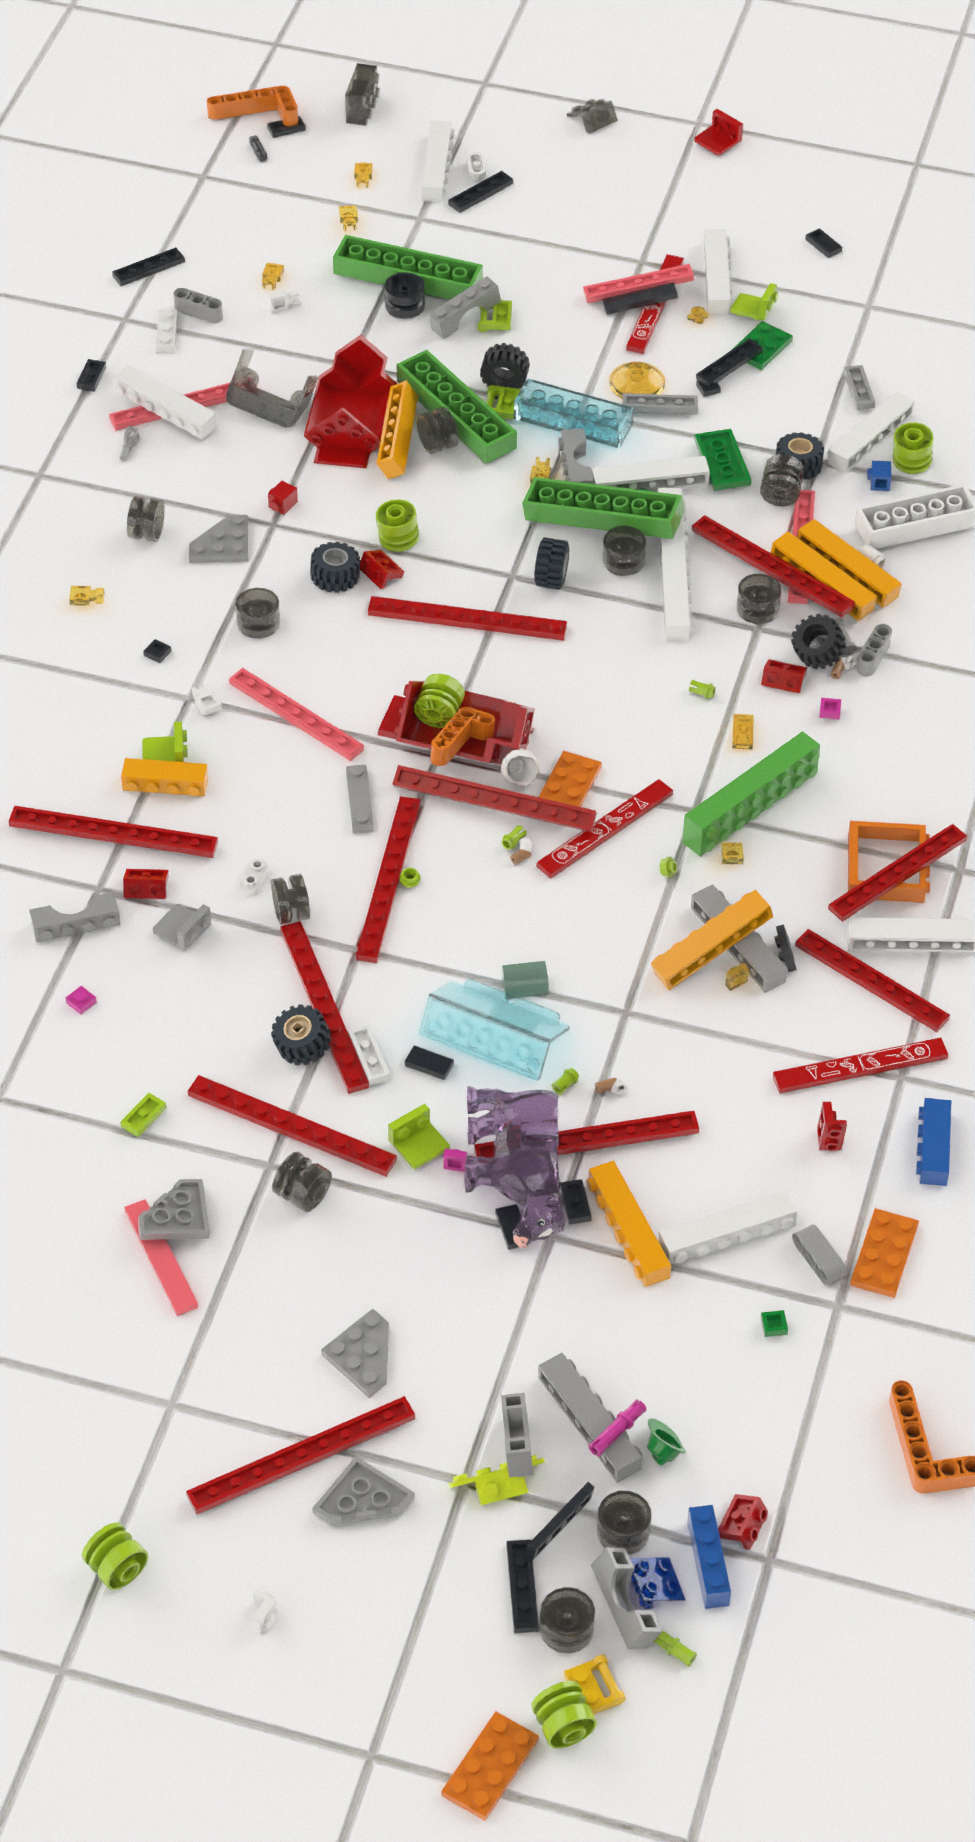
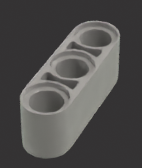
[173,288,223,323]
[857,624,892,676]
[792,1224,848,1286]

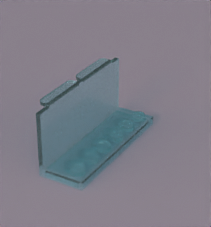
[418,979,570,1081]

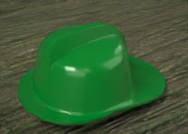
[647,1418,686,1465]

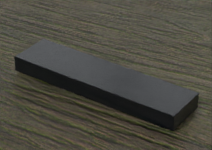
[448,171,513,213]
[112,247,185,286]
[603,282,678,315]
[696,338,763,388]
[524,1482,595,1561]
[506,1539,539,1633]

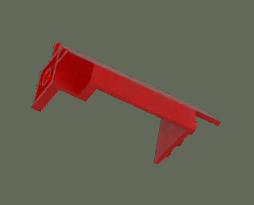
[304,334,398,469]
[377,680,536,765]

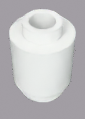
[857,544,886,568]

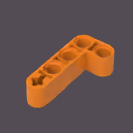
[430,707,495,766]

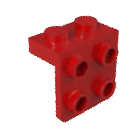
[694,108,743,155]

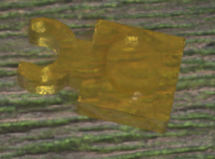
[354,162,373,188]
[339,205,358,231]
[262,263,284,290]
[530,456,551,484]
[69,586,105,606]

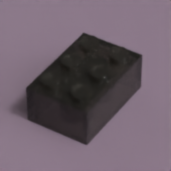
[345,63,380,126]

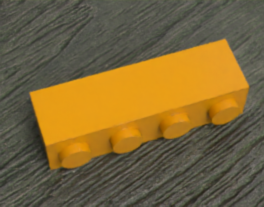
[121,758,208,796]

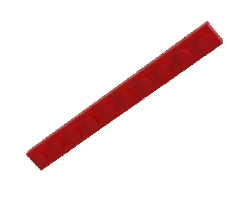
[692,515,855,618]
[368,596,567,641]
[392,765,597,832]
[356,796,421,963]
[8,805,218,858]
[280,921,369,1094]
[188,1075,397,1177]
[474,1110,700,1168]
[186,1396,415,1515]

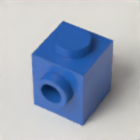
[867,460,892,491]

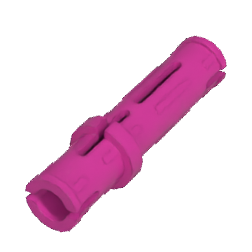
[588,1399,647,1457]

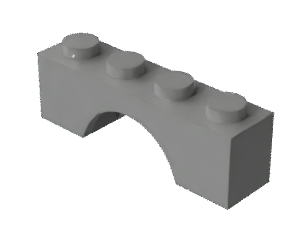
[428,276,501,339]
[558,428,594,484]
[29,892,120,942]
[501,1392,533,1477]
[591,1548,663,1649]

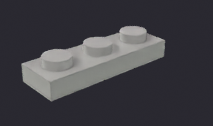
[844,365,876,410]

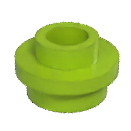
[659,857,677,878]
[399,868,421,888]

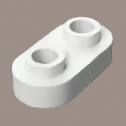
[467,152,486,181]
[240,859,268,896]

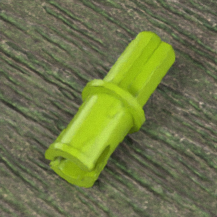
[653,1630,697,1667]

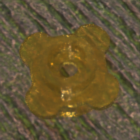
[687,306,709,324]

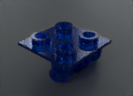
[630,1557,685,1610]

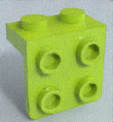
[730,283,779,321]
[142,722,188,762]

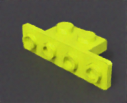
[448,1455,545,1505]

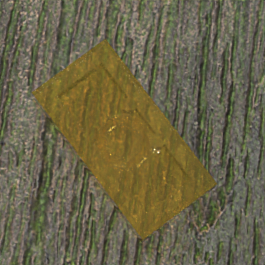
[732,714,754,750]

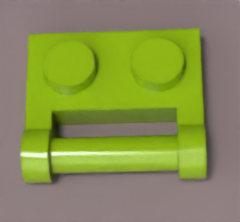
[477,300,512,332]
[485,385,521,420]

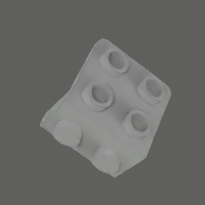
[152,904,211,951]

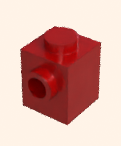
[267,480,298,515]

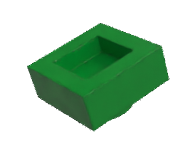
[760,1310,788,1337]

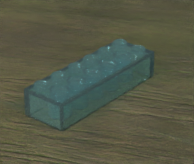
[514,378,634,449]

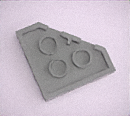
[189,515,248,563]
[138,1179,210,1240]
[321,1308,389,1398]
[312,1456,415,1526]

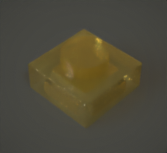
[721,843,744,864]
[725,963,749,991]

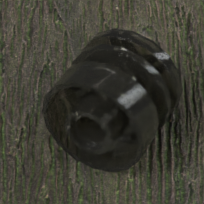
[760,454,804,507]
[272,1152,332,1212]

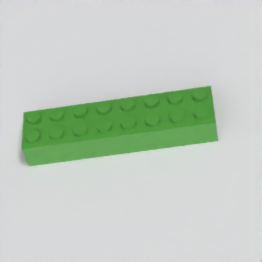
[333,235,483,300]
[396,350,517,464]
[522,477,685,539]
[682,731,820,857]

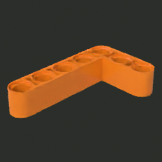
[206,85,299,126]
[889,1380,975,1494]

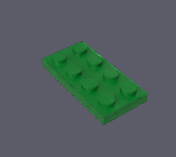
[694,429,752,491]

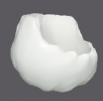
[501,748,540,786]

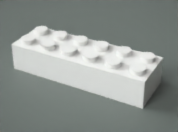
[855,484,975,549]

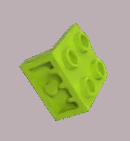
[388,1103,450,1170]

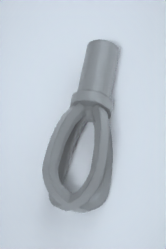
[119,426,139,461]

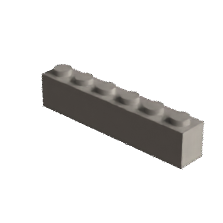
[691,884,788,993]
[538,1352,643,1483]

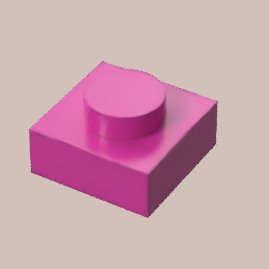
[819,697,842,720]
[65,985,97,1015]
[443,1148,467,1172]

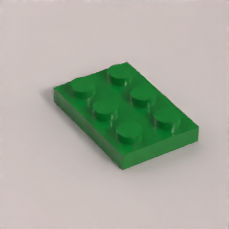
[733,321,793,371]

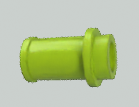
[689,680,716,699]
[501,825,527,850]
[551,1068,579,1095]

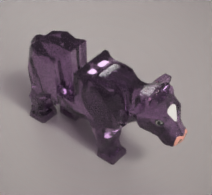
[464,1086,567,1248]

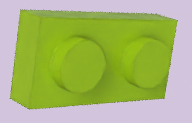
[120,1092,167,1137]

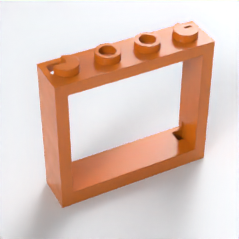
[848,821,930,903]

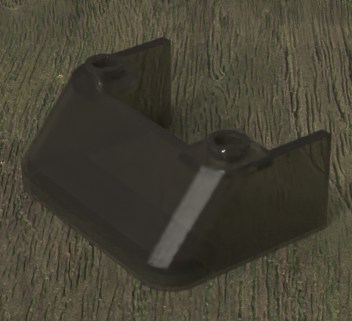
[226,349,319,428]

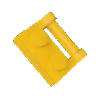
[564,1654,626,1714]

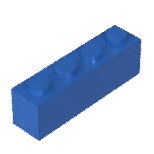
[916,1098,952,1186]
[687,1505,731,1609]

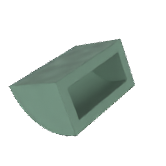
[502,961,549,999]

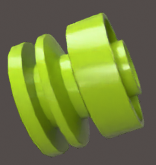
[893,422,934,474]
[376,499,419,552]
[414,673,465,728]
[81,1522,149,1590]
[531,1681,597,1749]

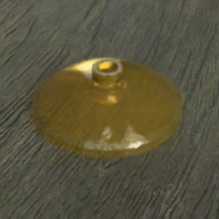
[609,361,665,398]

